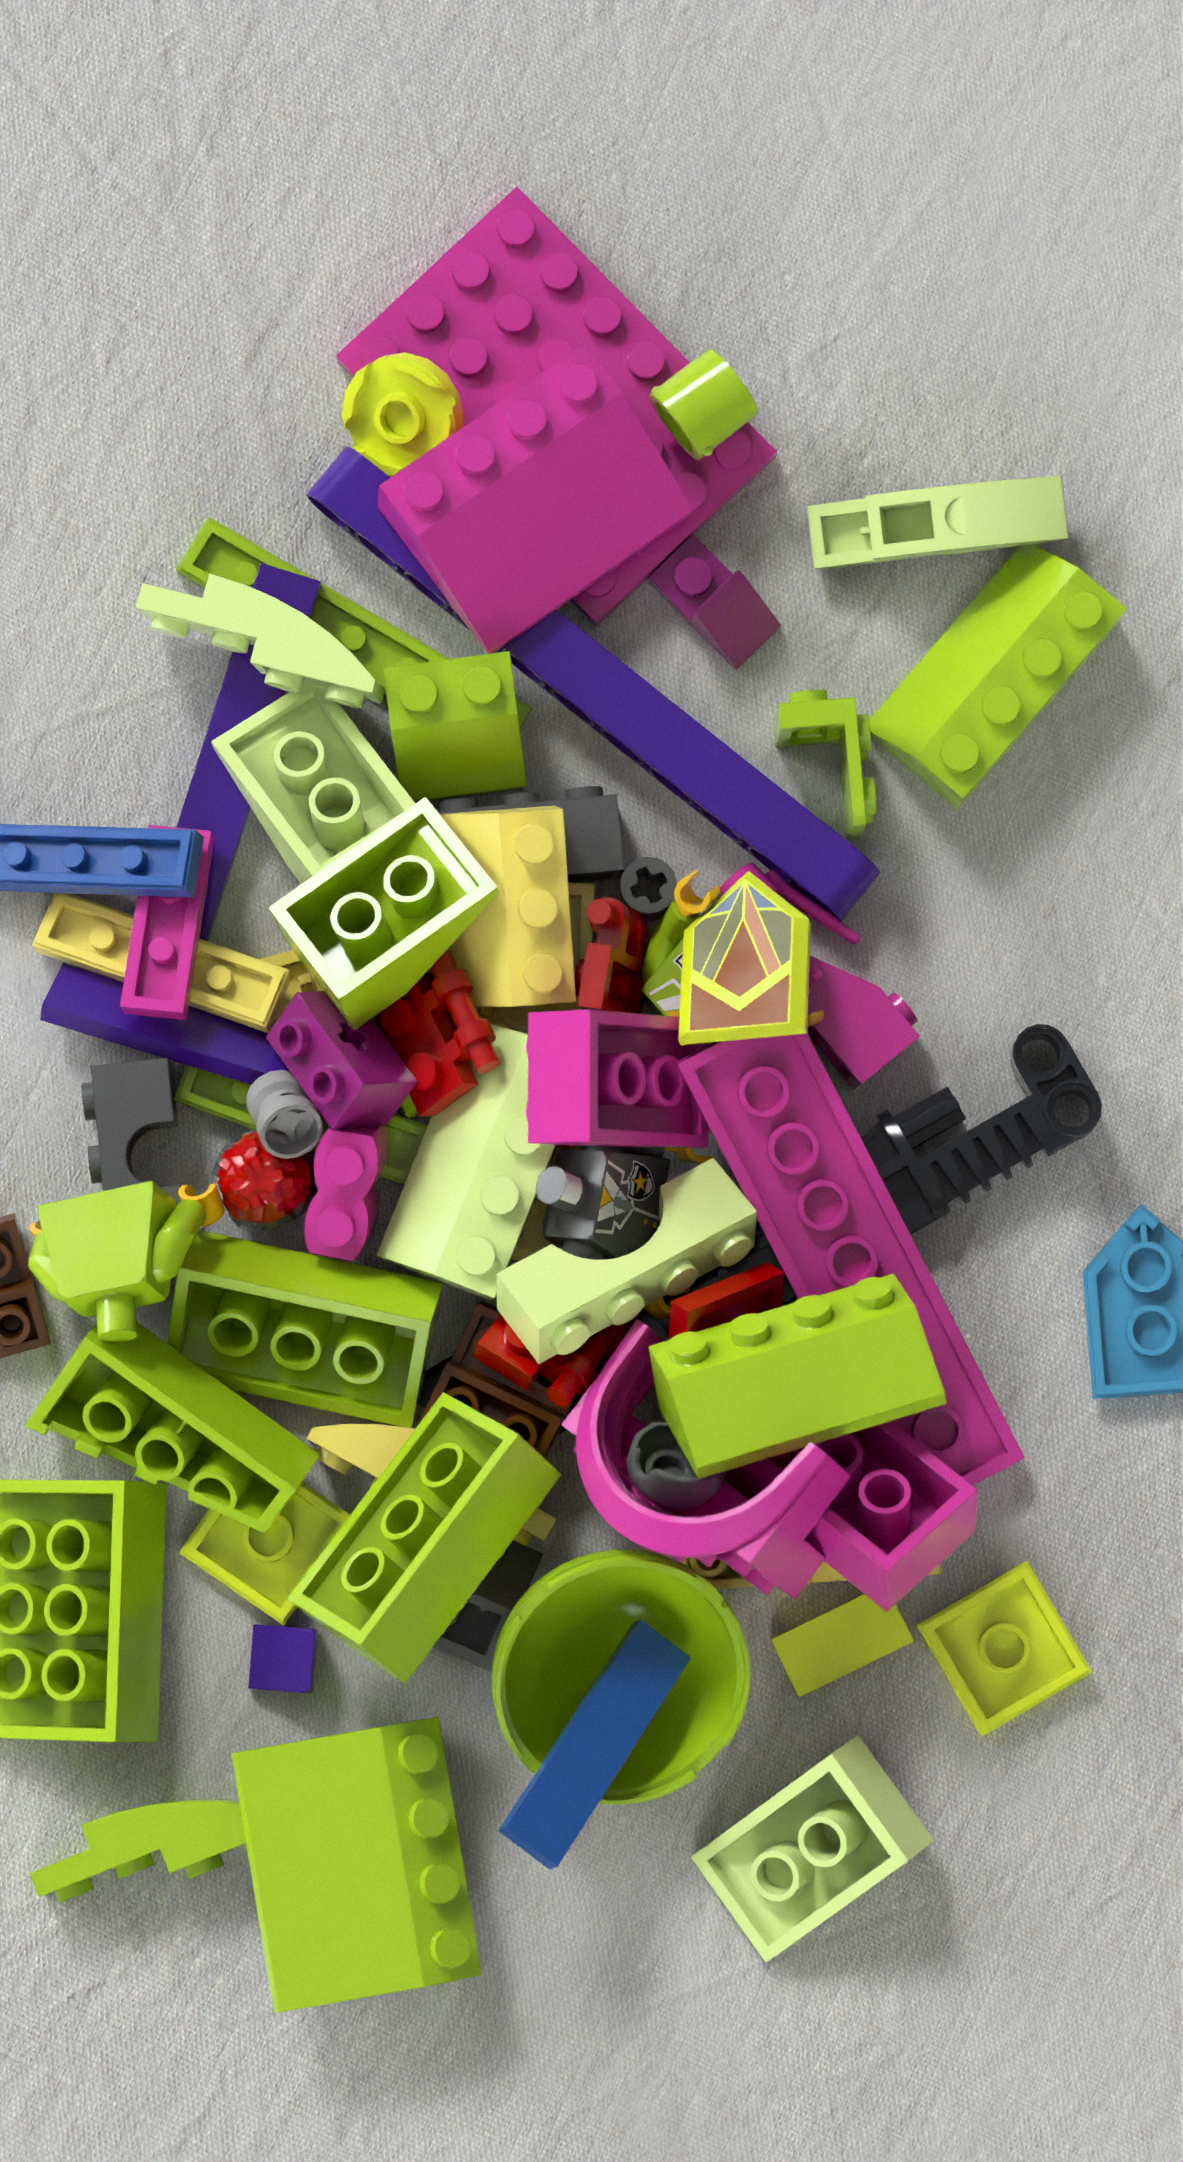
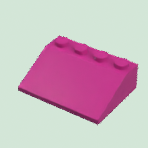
[377,343,694,654]

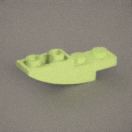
[807,476,1069,570]
[136,574,385,708]

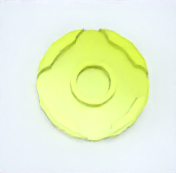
[342,352,464,478]

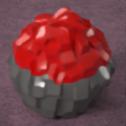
[212,1131,315,1230]

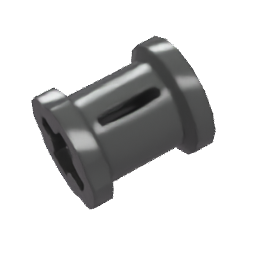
[619,857,677,922]

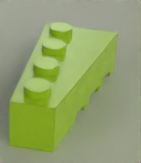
[24,1321,321,1533]

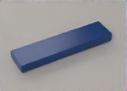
[0,824,204,898]
[498,1619,691,1870]

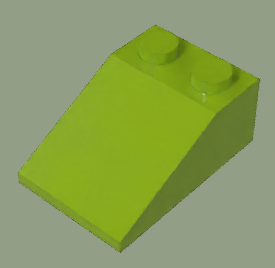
[268,797,500,1030]

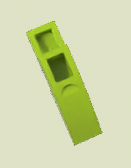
[29,1799,248,1903]

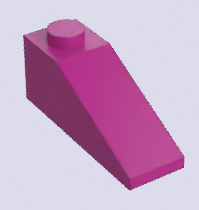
[807,955,920,1090]

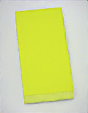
[770,1594,914,1698]

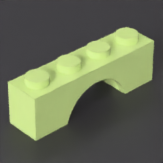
[497,1157,757,1364]

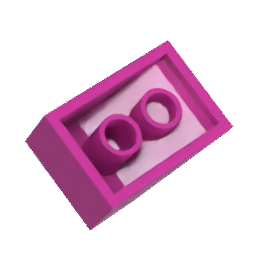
[526,1009,709,1148]

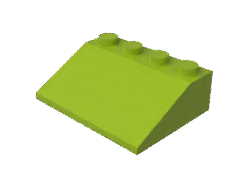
[0,1480,167,1742]
[232,1717,482,2013]

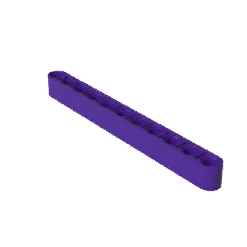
[306,446,880,922]

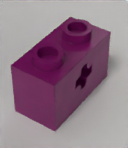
[266,991,418,1130]

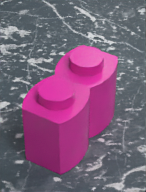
[304,1126,389,1261]

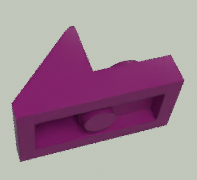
[648,535,781,670]

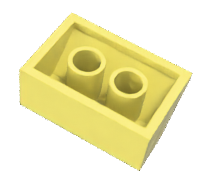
[440,806,576,1007]

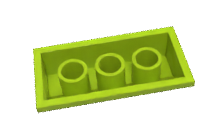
[869,544,1127,810]
[167,1230,444,1428]
[648,1273,947,1479]
[287,1392,562,1684]

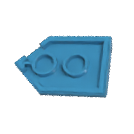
[1082,1204,1183,1399]

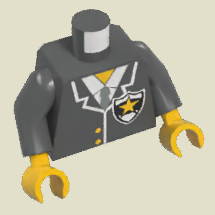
[536,1128,714,1319]

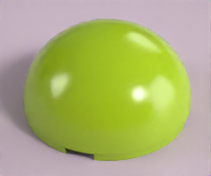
[491,1549,751,1805]

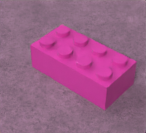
[724,1421,978,1612]

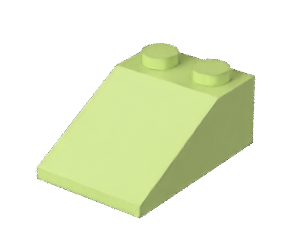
[211,684,415,884]
[691,1735,934,1963]

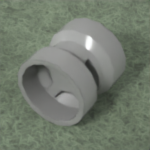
[246,1070,323,1159]

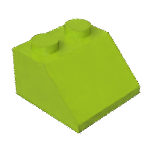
[383,651,528,803]

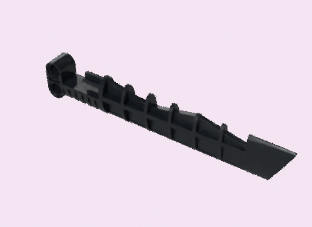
[418,1024,1102,1435]

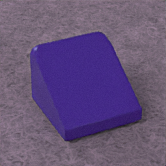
[248,1624,318,1694]

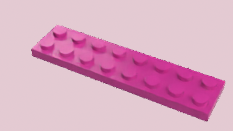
[676,1034,1025,1485]

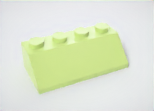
[376,1024,558,1303]

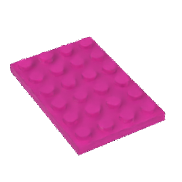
[336,186,777,627]

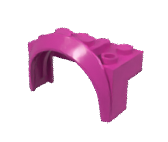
[561,1319,851,1600]

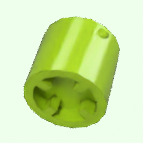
[649,348,759,460]

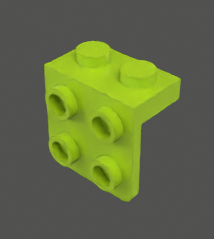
[773,690,877,841]

